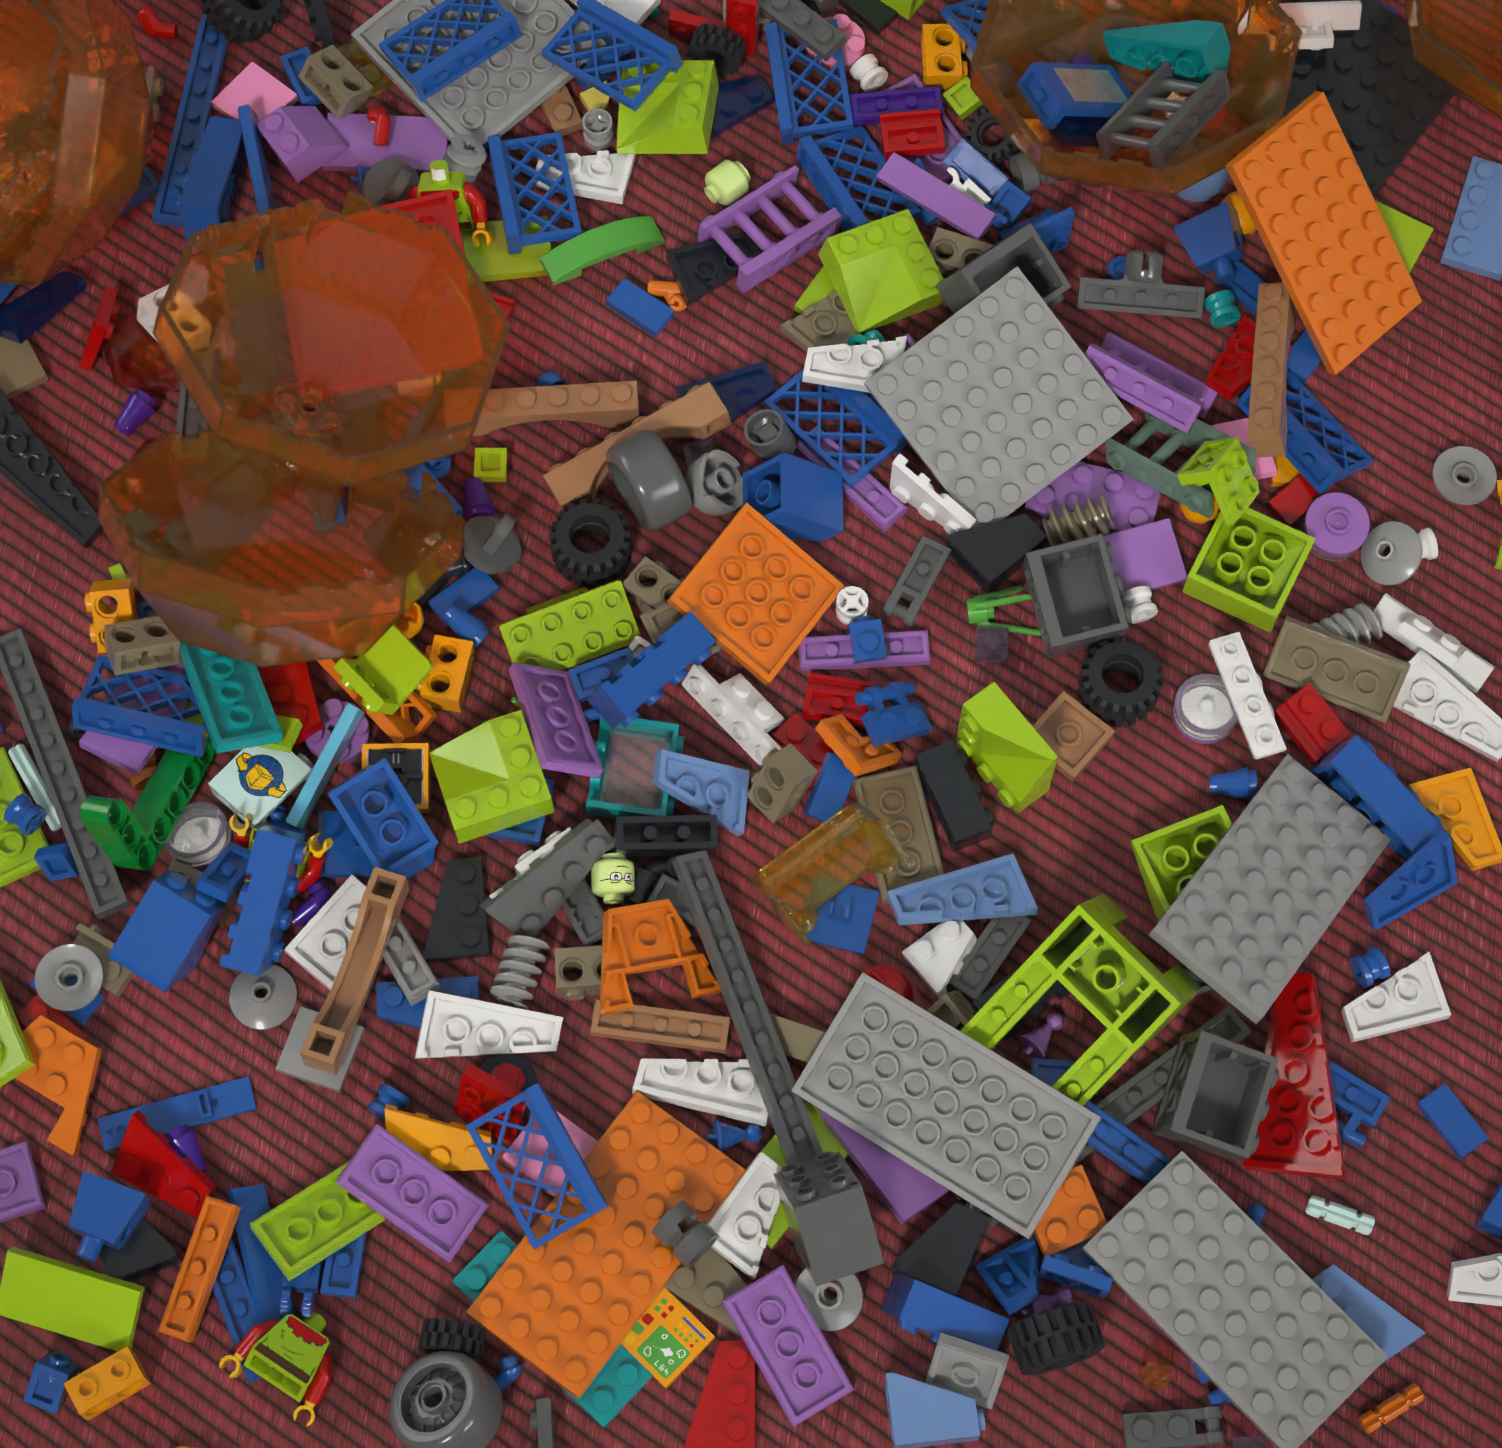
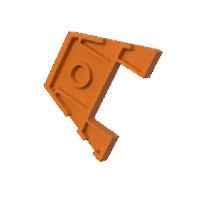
[600,899,721,1016]
[0,1015,102,1156]

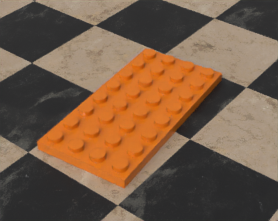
[1225,91,1422,375]
[466,1091,746,1400]

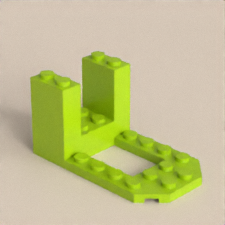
[960,893,1202,1106]

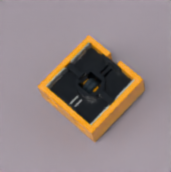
[362,743,431,813]

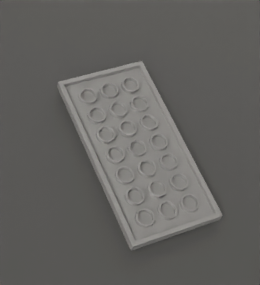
[1148,754,1391,1024]
[791,972,1102,1239]
[1082,1151,1388,1448]

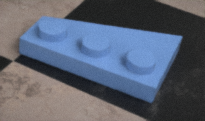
[653,749,750,837]
[1312,1264,1426,1365]

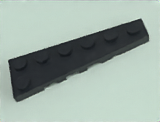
[0,388,108,549]

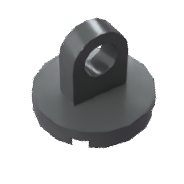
[361,159,420,209]
[458,512,521,574]

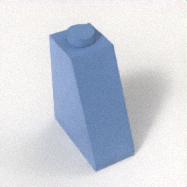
[884,1372,985,1448]

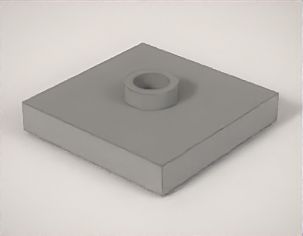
[275,1006,365,1093]
[925,1333,1009,1410]

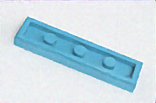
[286,704,365,830]

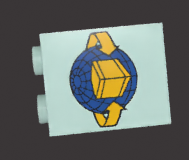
[208,747,314,829]

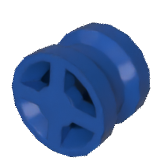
[4,794,47,836]
[1349,946,1390,988]
[367,1084,411,1121]

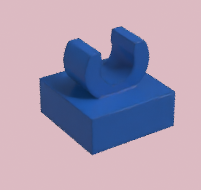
[34,843,79,881]

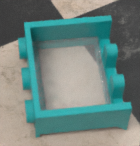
[586,715,684,819]

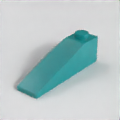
[1102,20,1231,84]

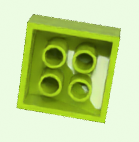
[616,60,719,154]
[818,209,944,334]
[1182,508,1316,633]
[956,682,1058,814]
[429,710,555,844]
[1131,805,1232,921]

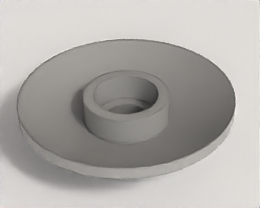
[1432,446,1497,505]
[1361,521,1423,585]
[35,944,104,1011]
[229,965,298,1030]
[795,1268,864,1331]

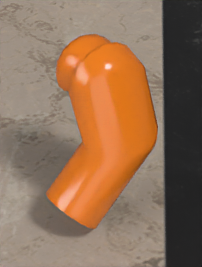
[648,280,687,311]

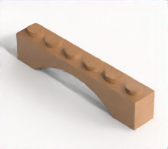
[1247,282,1296,458]
[446,381,639,437]
[543,382,731,513]
[300,866,409,1076]

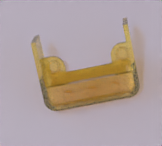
[752,803,915,946]

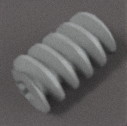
[442,133,486,183]
[1309,603,1383,644]
[490,935,550,1010]

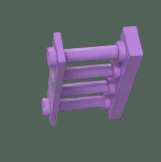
[697,166,842,293]
[1085,331,1218,433]

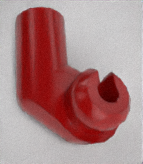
[137,6,178,39]
[367,106,391,147]

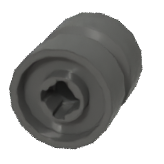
[1009,142,1064,193]
[744,409,796,462]
[652,1200,719,1268]

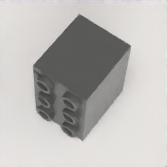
[936,223,1071,314]
[1022,534,1132,659]
[1151,1030,1279,1161]
[773,1152,884,1286]

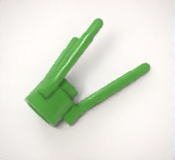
[967,585,1041,636]

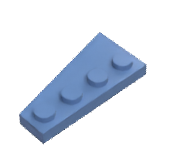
[1440,156,1502,281]
[887,853,1038,925]

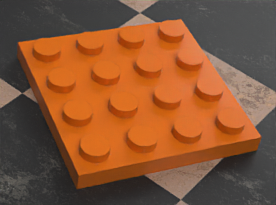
[666,503,845,685]

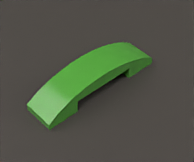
[540,216,665,286]

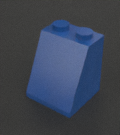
[743,452,844,542]
[108,870,226,992]

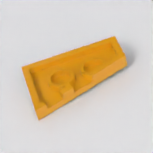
[1408,768,1502,871]
[385,1104,493,1171]

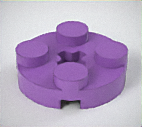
[305,699,370,764]

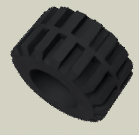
[200,0,284,44]
[550,499,632,588]
[1077,637,1164,727]
[1007,1302,1106,1375]

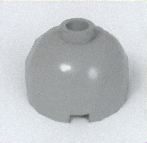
[684,450,743,516]

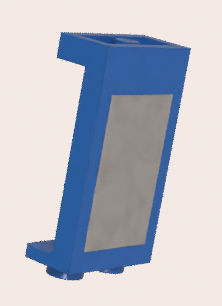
[1016,62,1132,129]

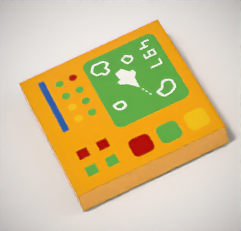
[621,1288,715,1389]

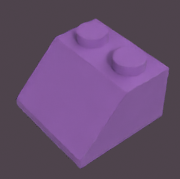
[255,106,347,183]

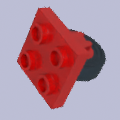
[454,1054,538,1144]

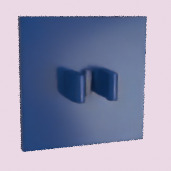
[324,811,374,878]
[799,876,880,955]

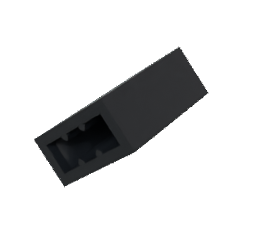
[946,514,1047,594]
[891,1201,992,1297]
[100,1217,182,1282]

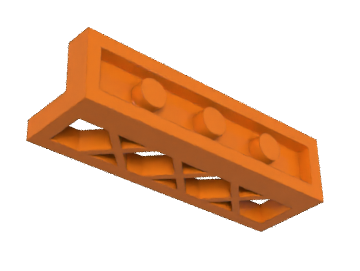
[313,626,437,743]

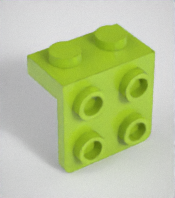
[333,624,433,715]

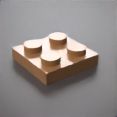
[1032,691,1115,782]

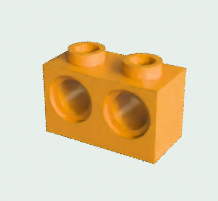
[921,23,968,92]
[85,578,138,654]
[417,635,476,713]
[63,1346,151,1421]

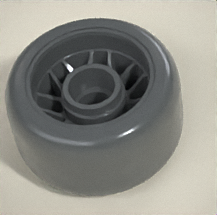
[606,430,692,532]
[389,1350,503,1448]

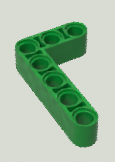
[80,736,215,871]

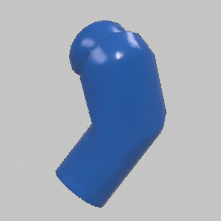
[266,805,308,842]
[491,1354,522,1391]

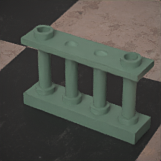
[1105,411,1256,519]

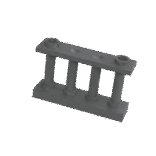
[1096,61,1232,171]

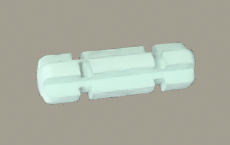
[1306,1195,1375,1235]

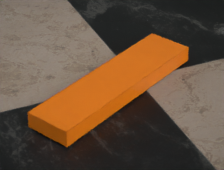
[158,1195,241,1343]

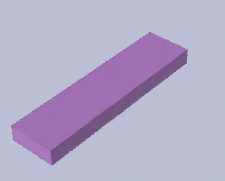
[876,152,996,241]
[795,426,907,532]
[798,630,930,671]

